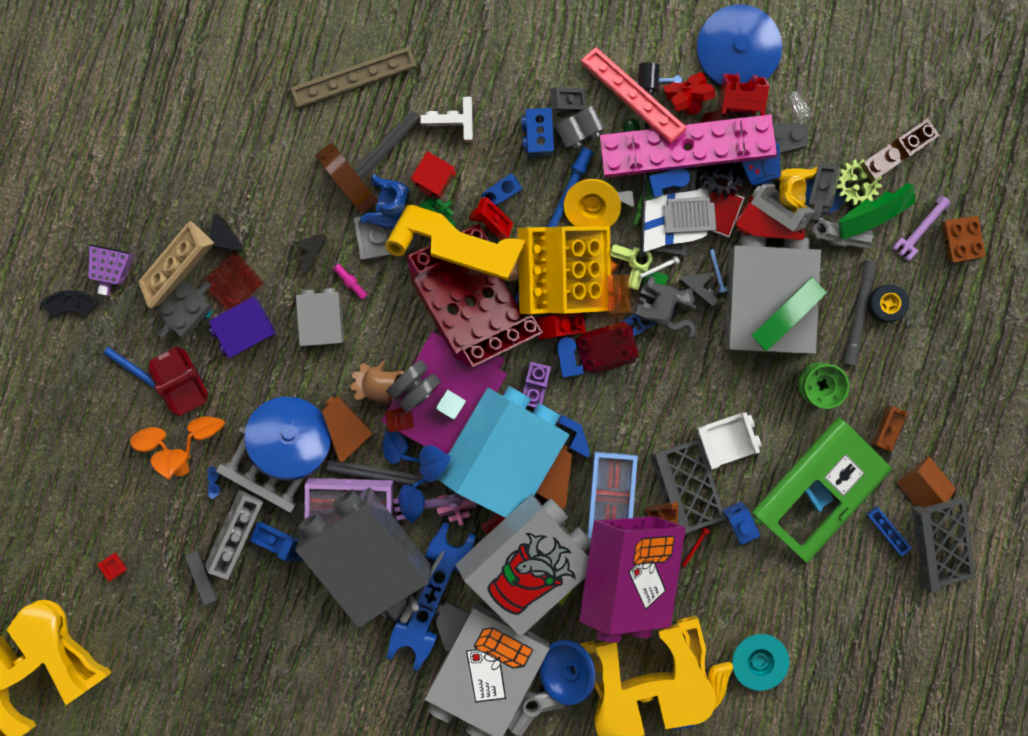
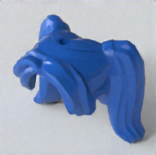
[360,174,410,229]

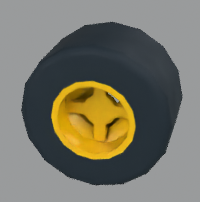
[868,284,909,323]

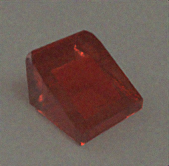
[385,408,415,432]

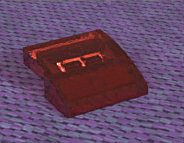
[202,252,264,310]

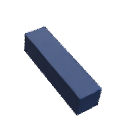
[865,506,912,557]

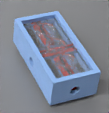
[587,451,638,538]

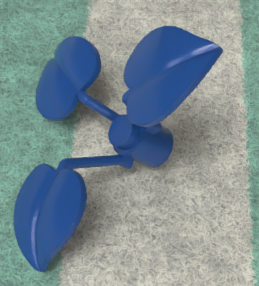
[383,428,451,523]

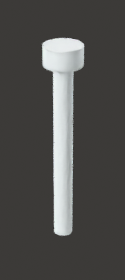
[639,256,680,278]

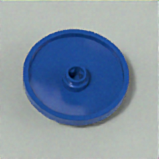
[696,4,782,86]
[244,397,331,481]

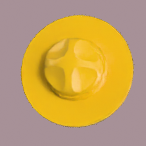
[564,179,621,226]

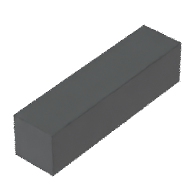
[185,550,219,605]

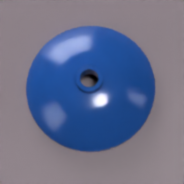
[540,640,595,705]

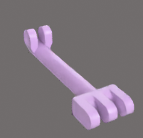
[891,195,951,262]
[393,493,462,520]

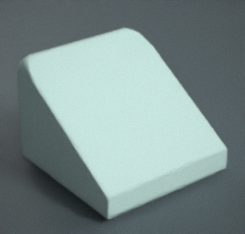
[436,390,466,420]

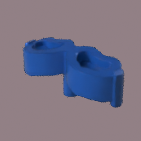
[207,466,220,499]

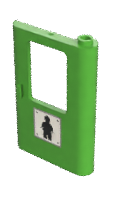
[752,417,893,563]

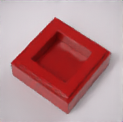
[97,552,128,582]

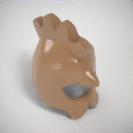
[350,361,406,404]

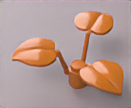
[129,416,226,480]

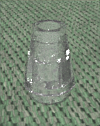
[787,91,812,124]

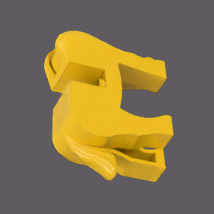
[0,600,112,736]
[580,615,733,736]

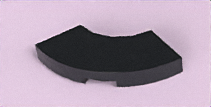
[40,290,101,318]

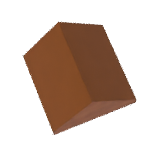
[896,456,956,508]

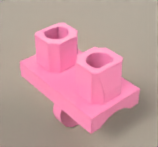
[437,494,477,526]

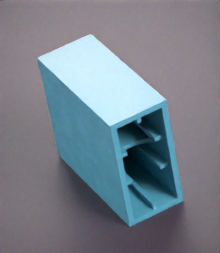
[438,386,570,518]

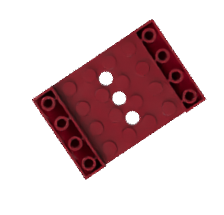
[407,224,543,369]

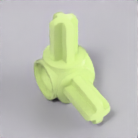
[610,245,652,290]

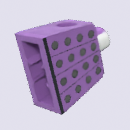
[88,244,135,296]

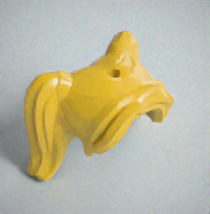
[778,167,818,213]

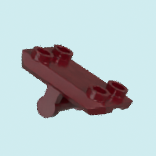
[576,322,639,373]
[148,346,208,417]

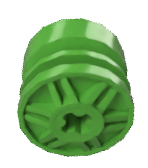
[797,362,850,409]

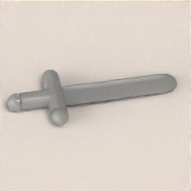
[400,550,444,623]

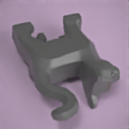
[633,276,696,339]

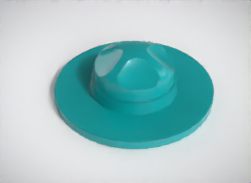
[732,634,789,691]

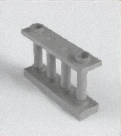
[216,426,303,513]

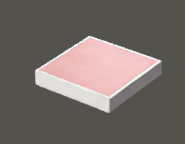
[709,192,744,238]

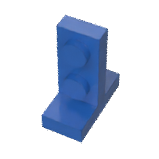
[250,521,303,561]

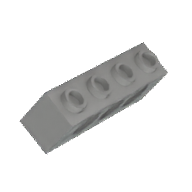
[205,489,263,580]

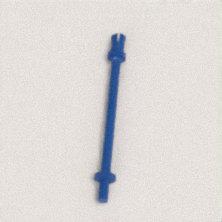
[514,147,594,304]

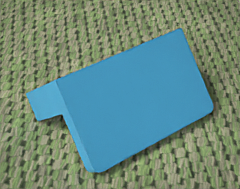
[804,480,834,512]

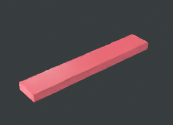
[581,47,687,144]

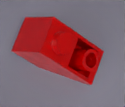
[536,312,586,340]

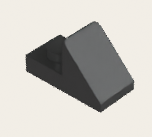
[550,87,587,114]
[679,273,718,307]

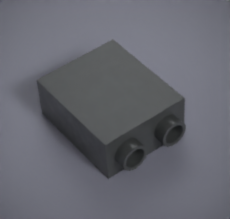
[295,487,431,628]

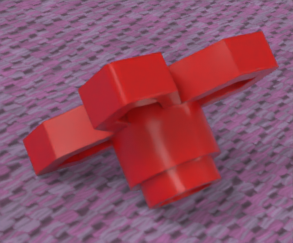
[663,72,716,114]

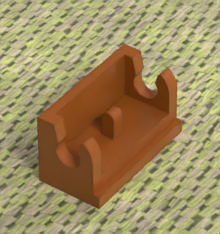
[871,405,908,452]

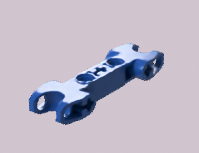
[386,521,476,671]

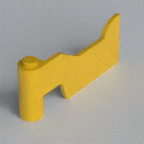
[385,205,525,280]

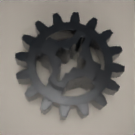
[698,162,745,199]

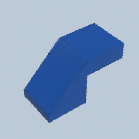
[558,415,590,457]

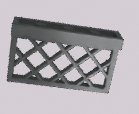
[650,439,726,534]
[912,497,975,593]

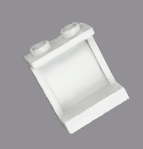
[696,412,762,469]

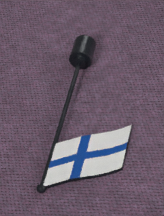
[637,62,709,257]

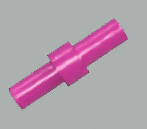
[333,264,368,300]

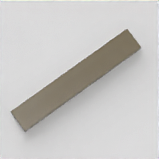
[290,46,417,109]

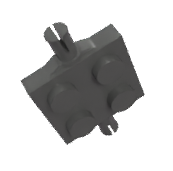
[156,280,213,339]

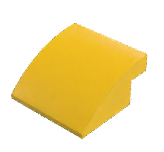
[518,226,612,314]

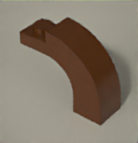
[315,142,378,214]

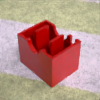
[718,73,770,116]
[411,151,457,199]

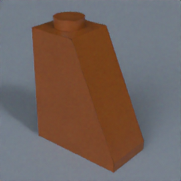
[322,396,374,463]
[536,444,572,509]

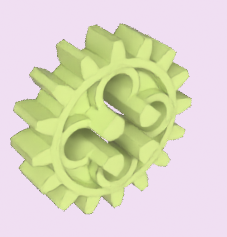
[837,159,882,206]

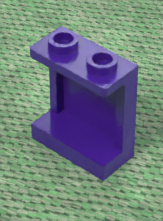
[209,296,277,358]

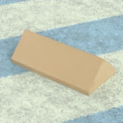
[138,221,214,308]

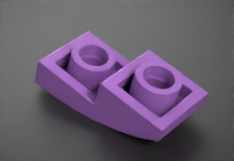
[523,362,551,409]

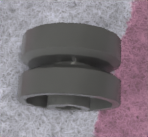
[386,359,442,414]

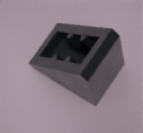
[209,213,245,252]

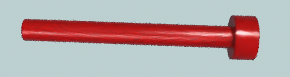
[682,527,711,567]

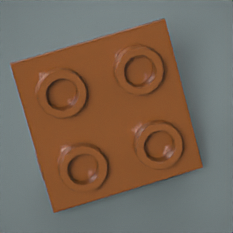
[941,215,986,263]

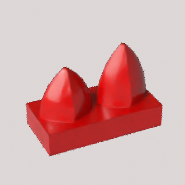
[469,197,514,240]

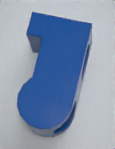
[648,168,690,199]
[481,173,523,206]
[557,337,584,377]

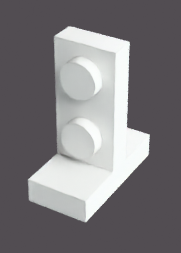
[421,97,473,143]

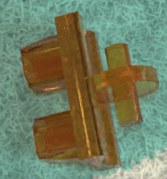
[607,274,631,314]

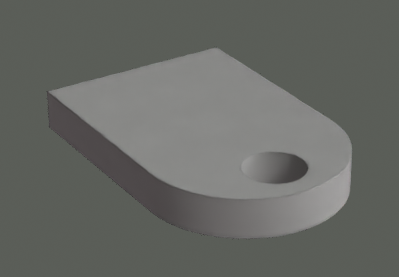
[354,217,420,260]

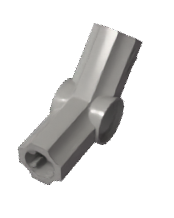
[813,220,873,249]
[508,691,564,736]

